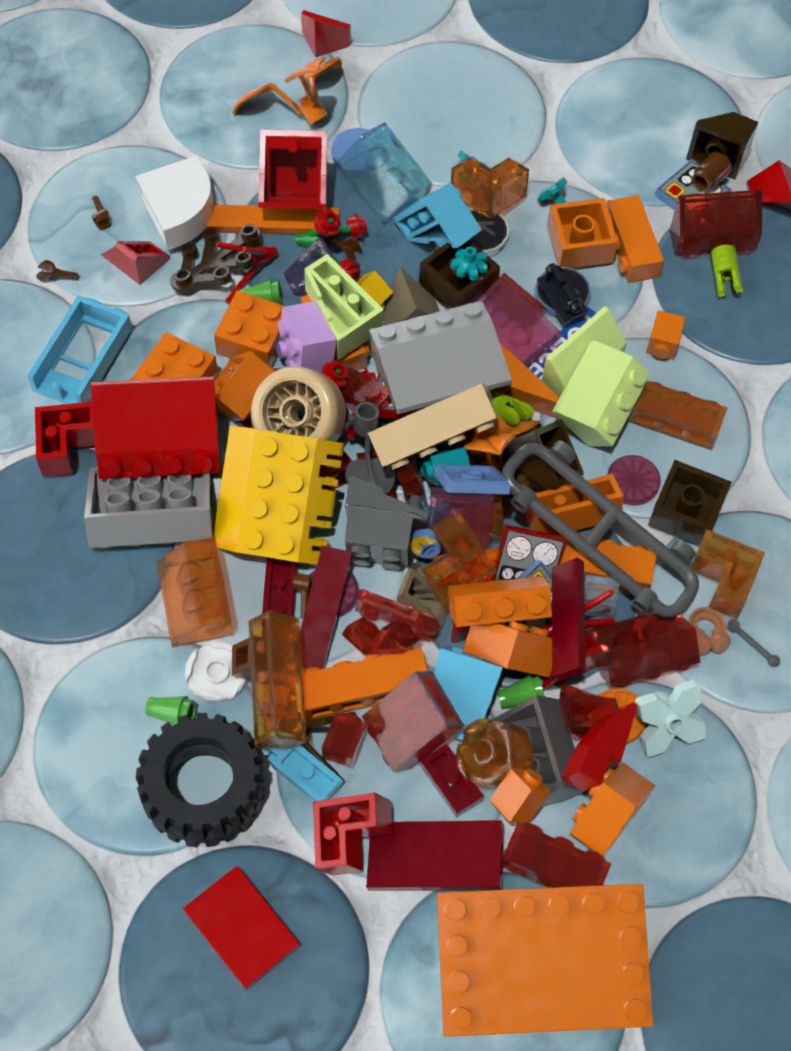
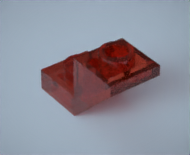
[342,616,421,655]

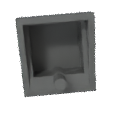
[345,476,428,570]

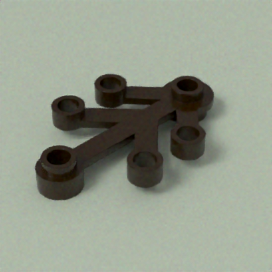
[170,224,263,295]

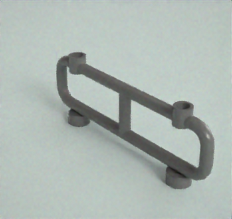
[502,441,699,618]

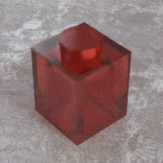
[322,713,366,769]

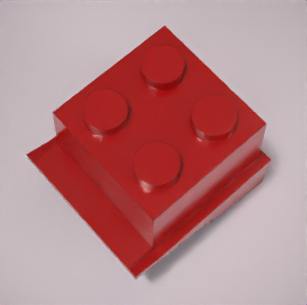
[258,129,328,209]

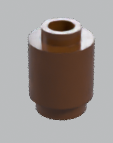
[692,152,732,192]

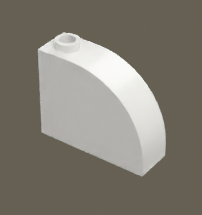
[135,155,214,250]

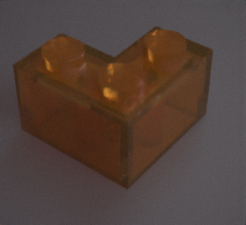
[451,157,529,219]
[422,510,498,606]
[691,529,765,619]

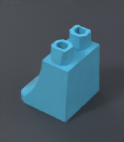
[426,645,505,743]

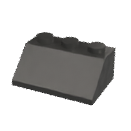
[489,695,586,807]

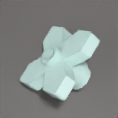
[635,680,706,757]

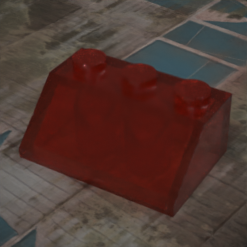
[669,190,762,257]
[585,612,701,687]

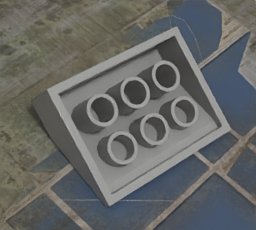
[369,301,512,414]
[84,467,213,549]

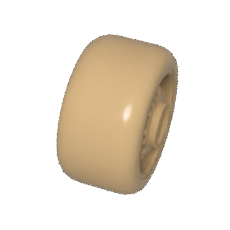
[251,366,346,442]

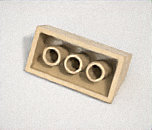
[368,383,499,470]

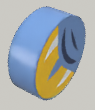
[410,529,442,558]

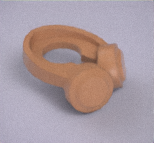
[688,607,731,655]

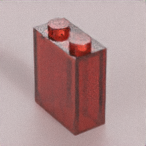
[362,671,465,771]

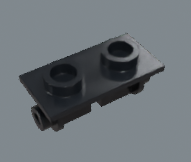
[537,263,589,323]

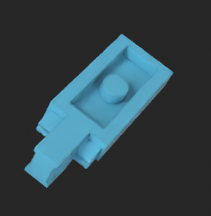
[259,732,343,802]

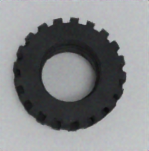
[136,713,266,847]

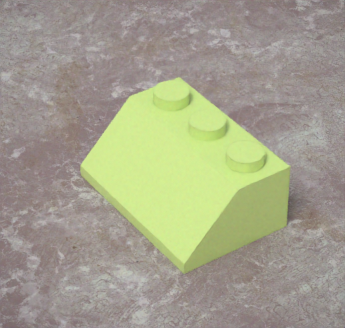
[542,306,627,397]
[552,340,651,446]

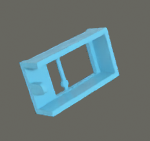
[27,295,133,404]

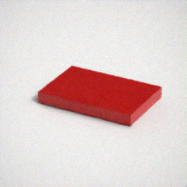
[183,866,300,991]

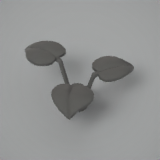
[298,402,399,495]

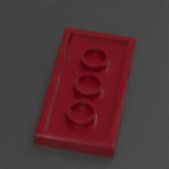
[366,820,504,891]

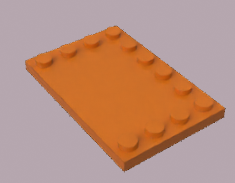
[436,883,653,1037]

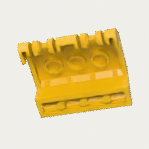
[211,426,344,564]

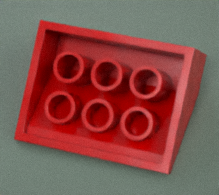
[91,377,221,479]

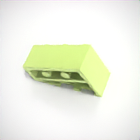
[305,254,384,361]

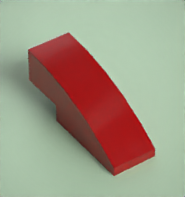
[561,702,638,791]

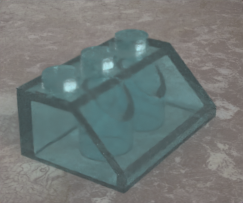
[337,122,432,225]

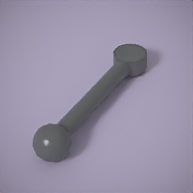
[727,619,780,667]

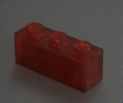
[502,822,612,888]

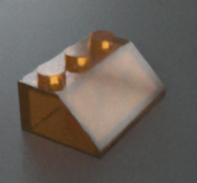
[157,537,234,647]

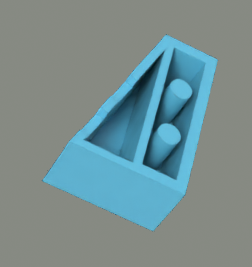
[393,182,482,248]

